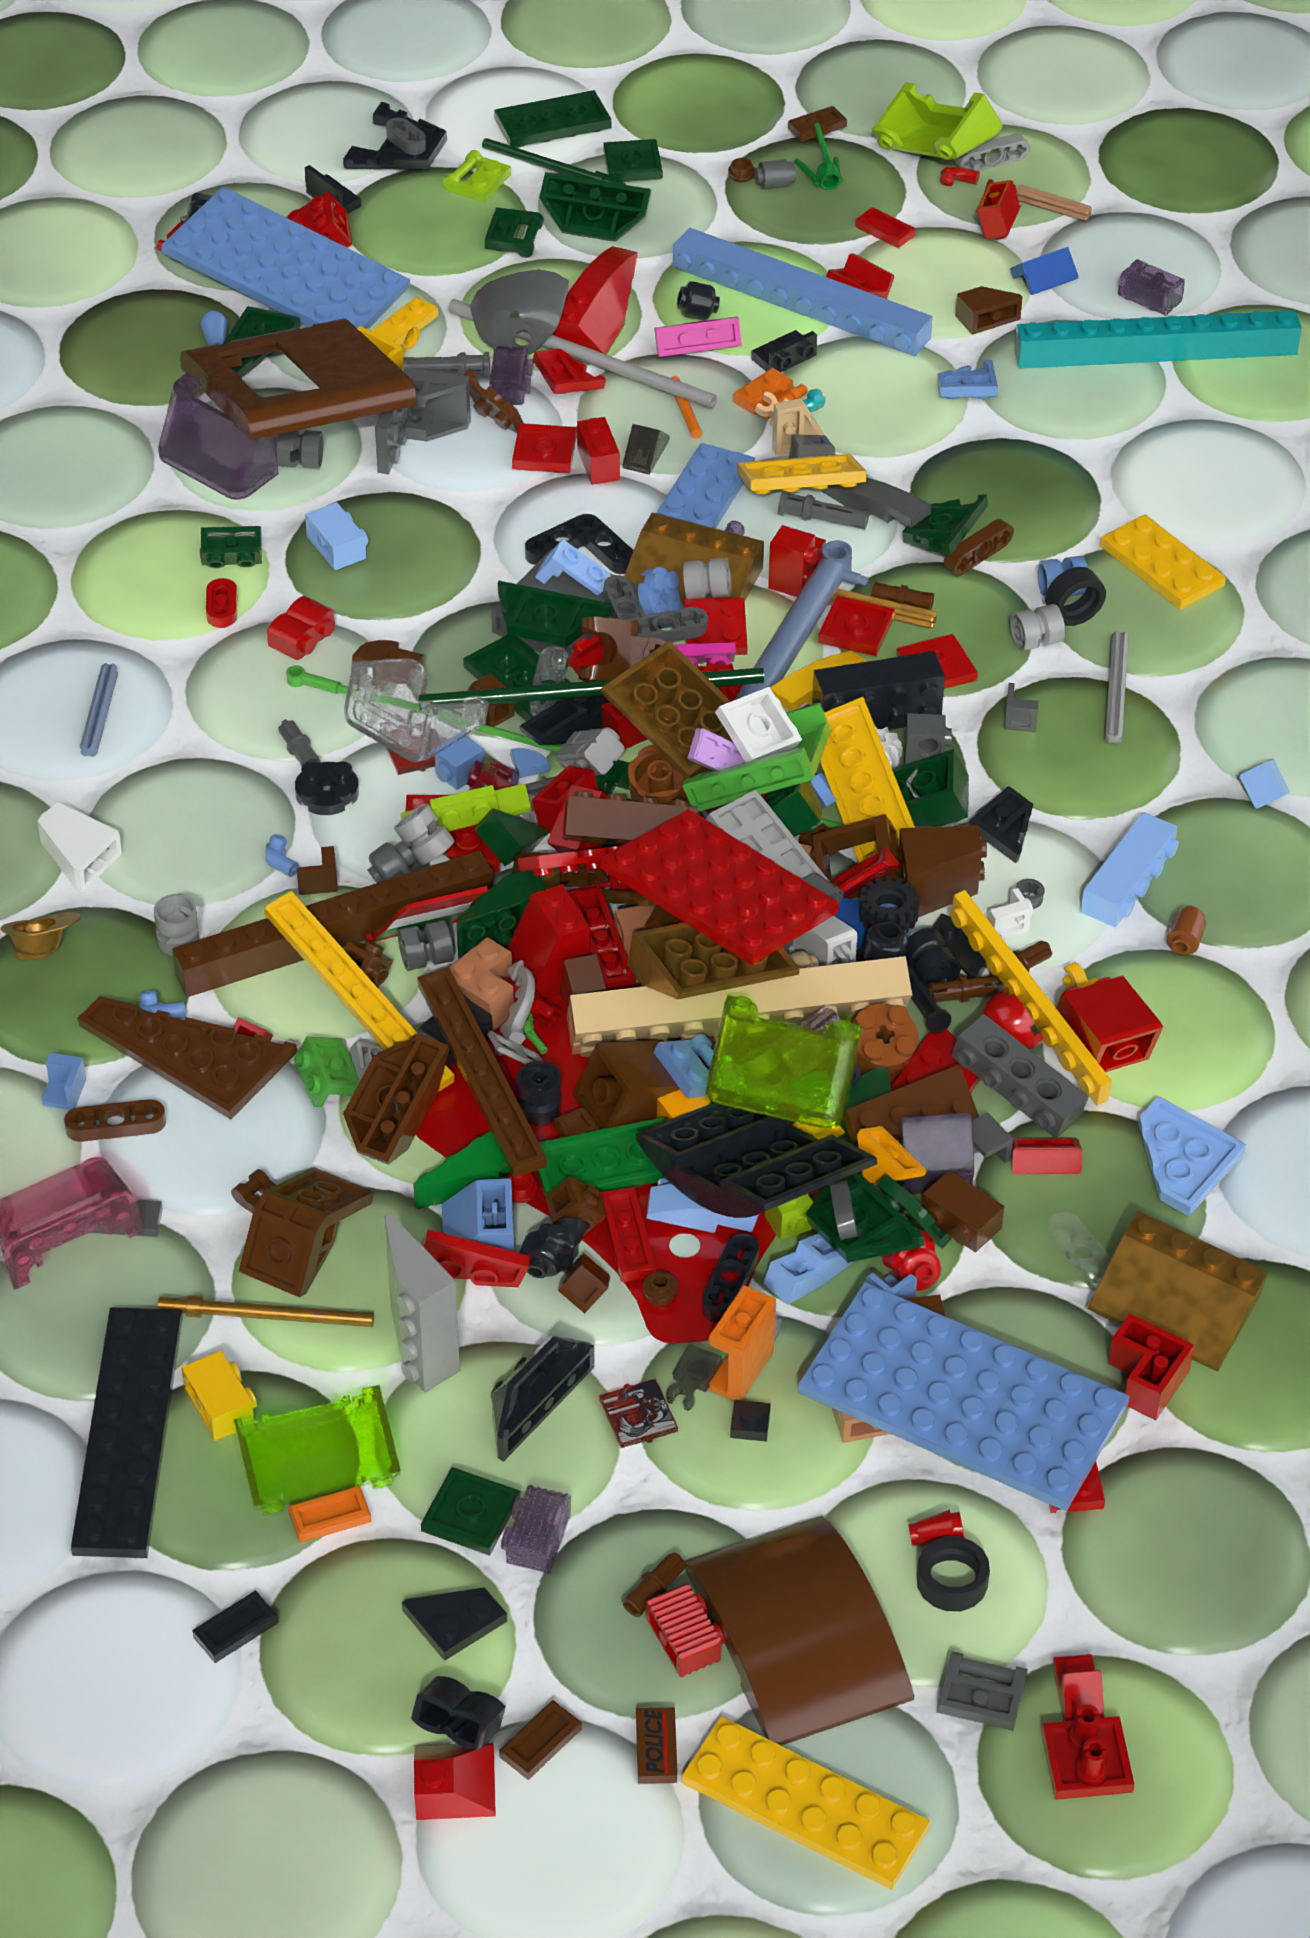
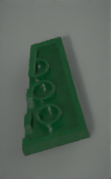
[223,306,300,378]

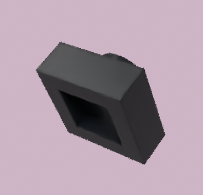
[730,1400,771,1442]

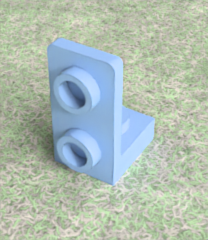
[535,539,611,596]

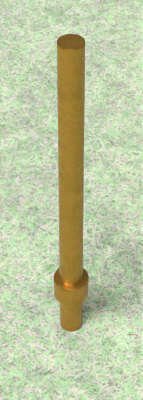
[158,1295,374,1327]

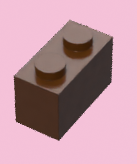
[922,1170,1005,1253]

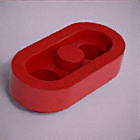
[206,578,238,628]

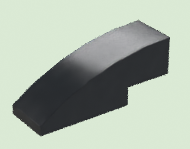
[520,696,610,745]

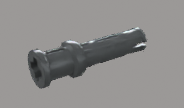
[403,352,490,378]
[778,491,869,530]

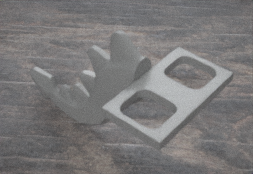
[487,960,543,1064]

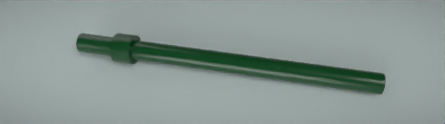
[482,138,626,185]

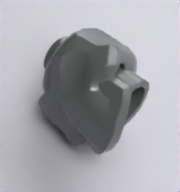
[367,840,430,883]

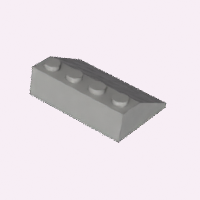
[384,1212,460,1393]

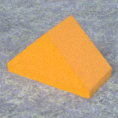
[857,1126,927,1183]

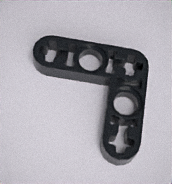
[525,514,634,574]

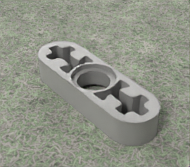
[955,133,1030,171]

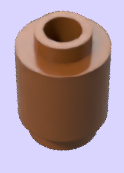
[1166,906,1206,955]

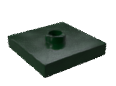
[603,139,663,181]
[421,1467,520,1556]

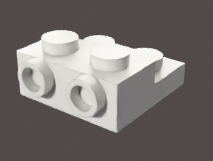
[715,687,802,762]

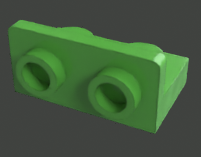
[294,1036,360,1107]

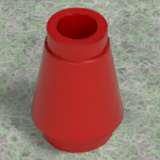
[908,1509,964,1546]

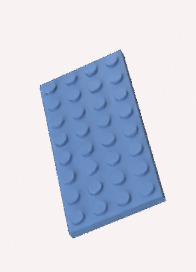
[161,187,410,329]
[798,1282,1130,1512]

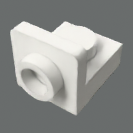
[989,888,1033,939]

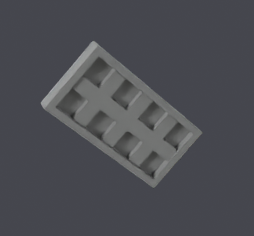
[706,789,830,882]

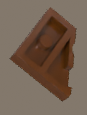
[464,369,523,434]

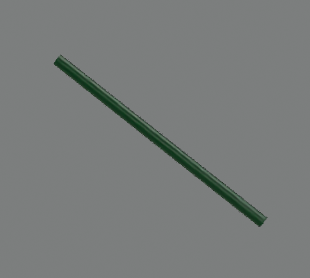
[419,667,764,710]

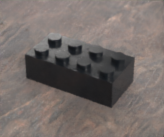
[812,651,945,730]

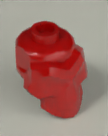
[882,1230,942,1291]

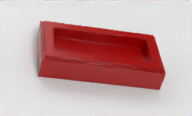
[855,207,915,248]

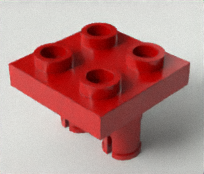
[1041,1704,1135,1800]

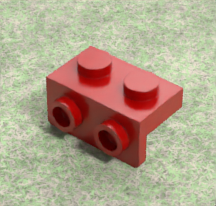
[826,253,894,299]

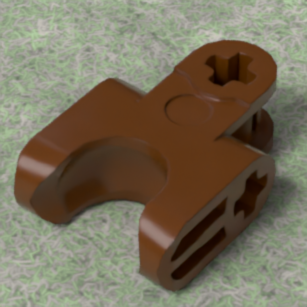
[578,617,666,681]

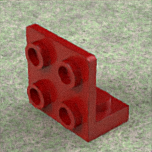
[286,191,352,248]

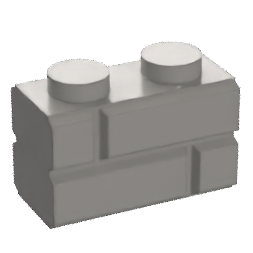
[555,727,625,776]

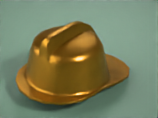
[1,912,81,960]

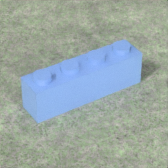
[1081,812,1179,928]

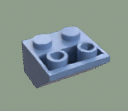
[442,1179,514,1251]

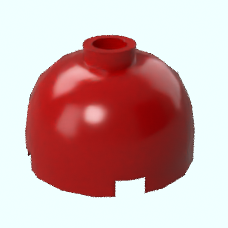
[981,987,1044,1050]

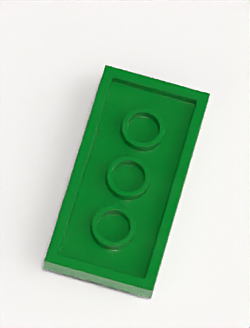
[536,1117,666,1202]

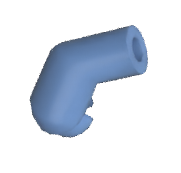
[265,834,299,877]
[138,990,186,1019]

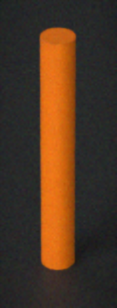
[671,376,702,438]

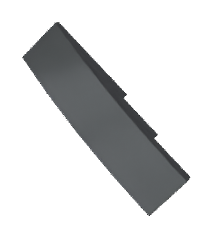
[822,478,931,527]

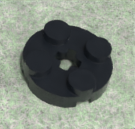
[295,761,359,815]

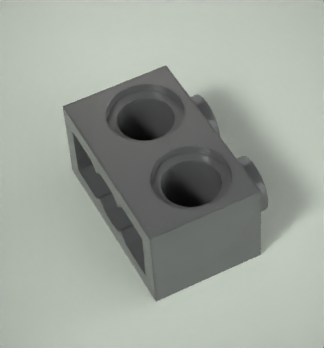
[904,713,952,765]

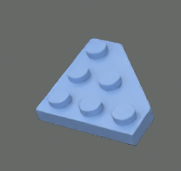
[1138,1096,1246,1216]

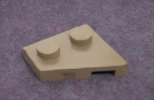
[772,398,825,456]

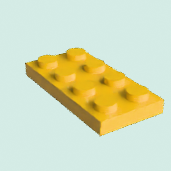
[737,454,866,494]
[1100,514,1226,610]

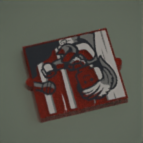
[599,1379,678,1448]

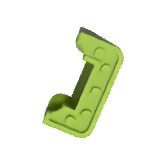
[872,82,1003,160]

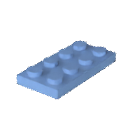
[656,443,755,529]

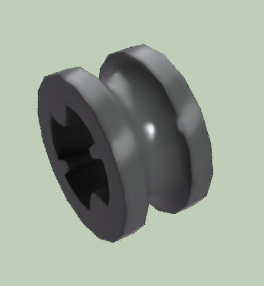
[1016,879,1045,909]

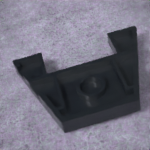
[343,102,447,169]

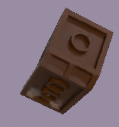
[239,1167,374,1298]

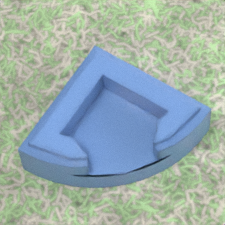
[510,748,550,778]

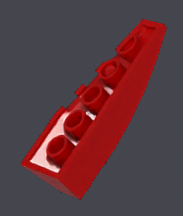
[552,246,638,355]

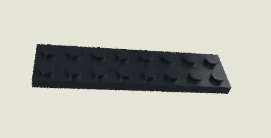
[71,1308,183,1558]

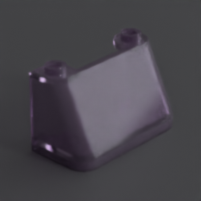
[158,373,278,500]

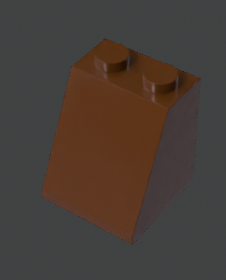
[899,825,987,918]
[572,1040,680,1130]

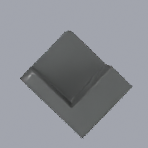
[1004,683,1039,732]
[958,1113,1013,1163]

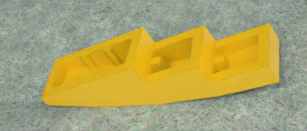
[770,651,868,711]

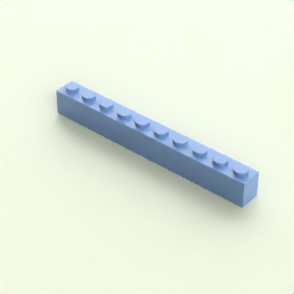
[672,227,933,356]

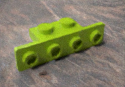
[400,784,532,831]

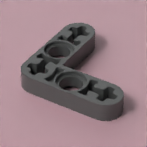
[603,575,709,642]

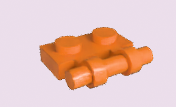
[733,368,808,420]

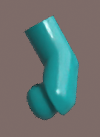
[803,389,825,413]

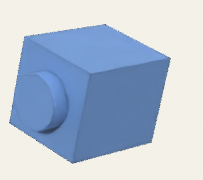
[435,734,484,790]

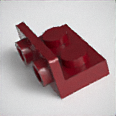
[466,755,519,790]

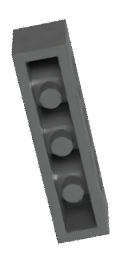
[951,1014,1089,1138]

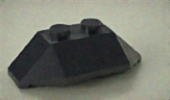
[491,1336,594,1462]

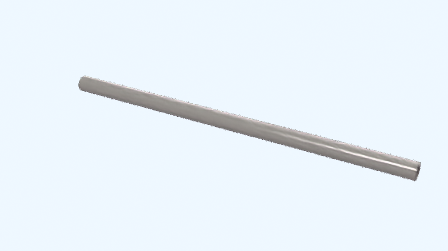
[448,299,717,409]

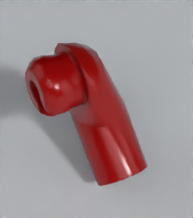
[940,167,980,186]

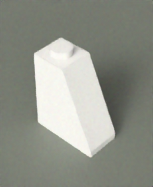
[37,801,122,893]
[792,916,857,966]

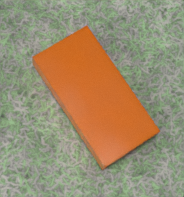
[288,1485,372,1543]

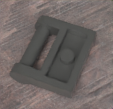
[937,1651,1028,1731]

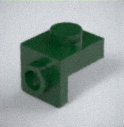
[595,760,630,795]

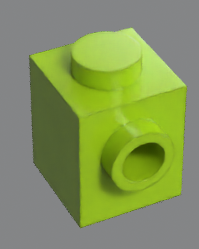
[765,1194,813,1241]

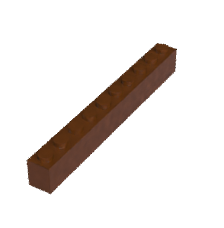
[172,851,493,998]

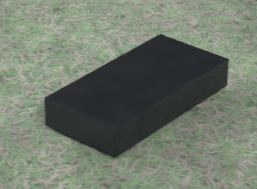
[192,1590,278,1663]

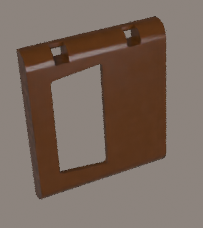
[180,318,417,440]

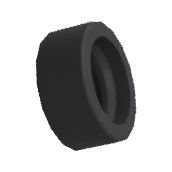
[1045,567,1106,626]
[917,1536,990,1612]

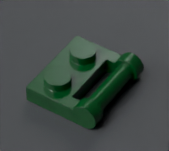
[485,207,544,258]

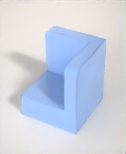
[1239,758,1290,808]

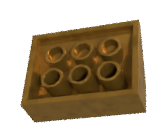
[624,512,764,604]
[600,640,733,779]
[627,922,800,999]
[1087,1210,1268,1372]

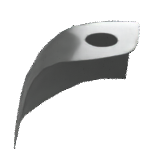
[470,269,569,355]

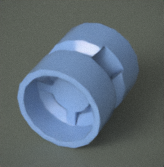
[1038,556,1087,599]

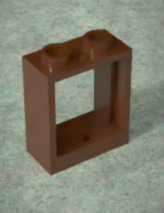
[810,814,903,899]

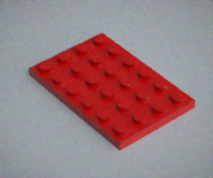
[600,809,840,965]

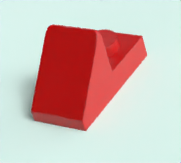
[1052,1654,1104,1721]

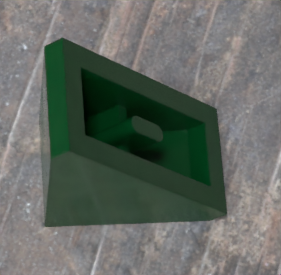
[475,808,548,866]

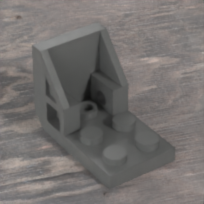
[375,368,471,475]

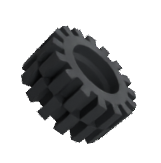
[859,876,920,933]

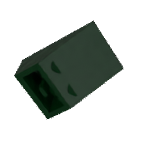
[456,870,548,960]

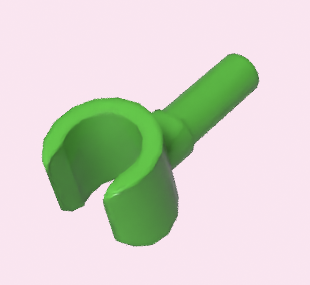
[523,1012,548,1054]

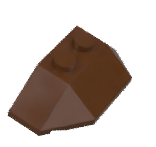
[343,1033,449,1165]

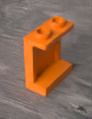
[709,1285,776,1401]

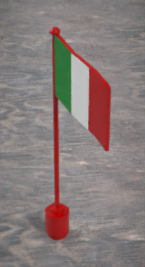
[366,874,636,942]

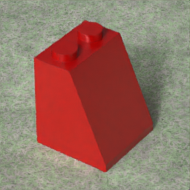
[507,884,590,999]
[1056,975,1163,1072]

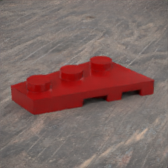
[421,1229,530,1288]

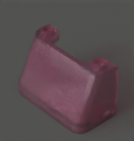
[0,1157,145,1290]

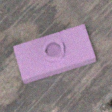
[687,728,745,771]

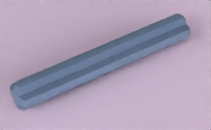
[80,663,118,757]

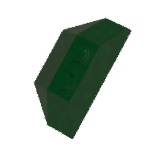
[539,172,652,242]

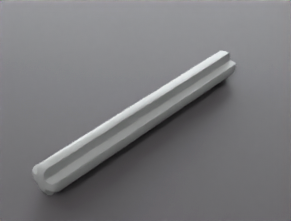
[1105,631,1129,745]

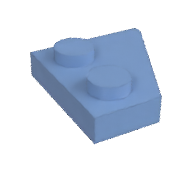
[938,360,998,399]

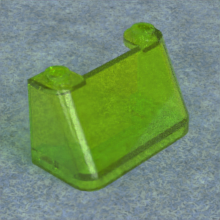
[705,995,863,1129]
[232,1385,401,1516]

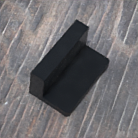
[305,165,361,213]

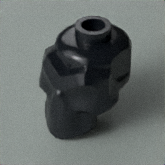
[519,1217,587,1278]

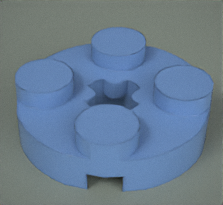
[638,567,683,629]

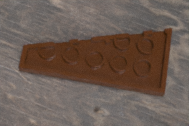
[77,996,297,1120]

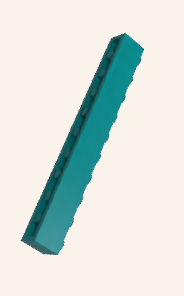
[1014,310,1302,369]

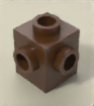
[344,940,393,989]
[545,1176,606,1234]

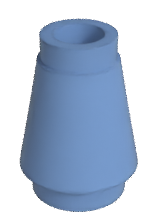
[200,311,228,346]

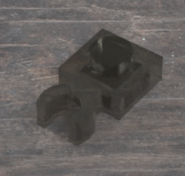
[666,1344,723,1411]

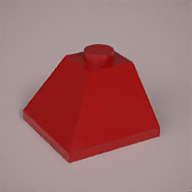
[414,1743,496,1820]

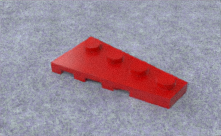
[518,846,620,876]

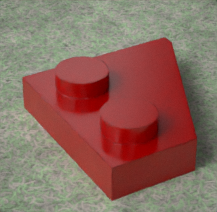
[533,349,606,394]

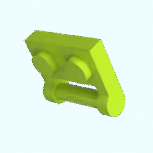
[442,150,511,203]

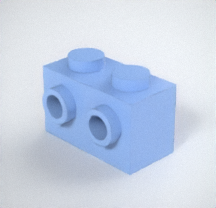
[305,502,368,571]

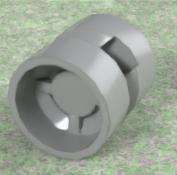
[683,557,732,599]
[1010,604,1065,651]
[394,803,455,865]
[153,894,200,956]

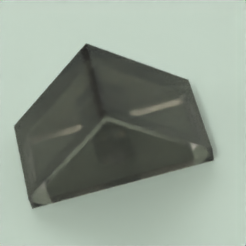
[622,424,670,475]

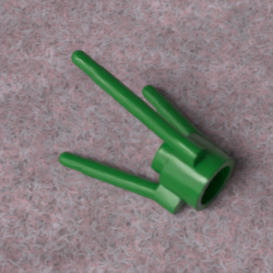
[795,123,843,190]

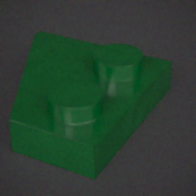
[877,1174,952,1249]

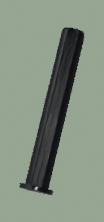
[906,960,952,1034]

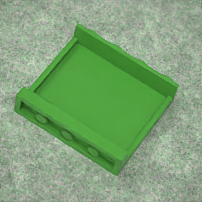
[682,703,831,812]

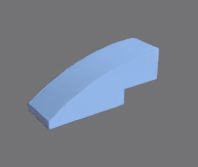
[646,1184,758,1233]
[763,1234,855,1305]

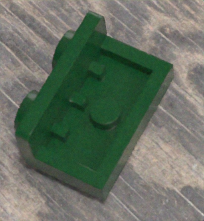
[200,526,262,568]

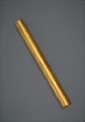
[602,890,657,906]

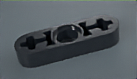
[702,1234,759,1322]

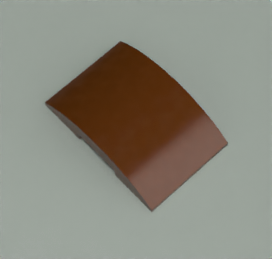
[685,1516,914,1746]

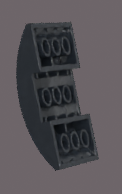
[636,1090,878,1218]

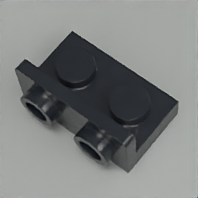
[751,330,817,372]

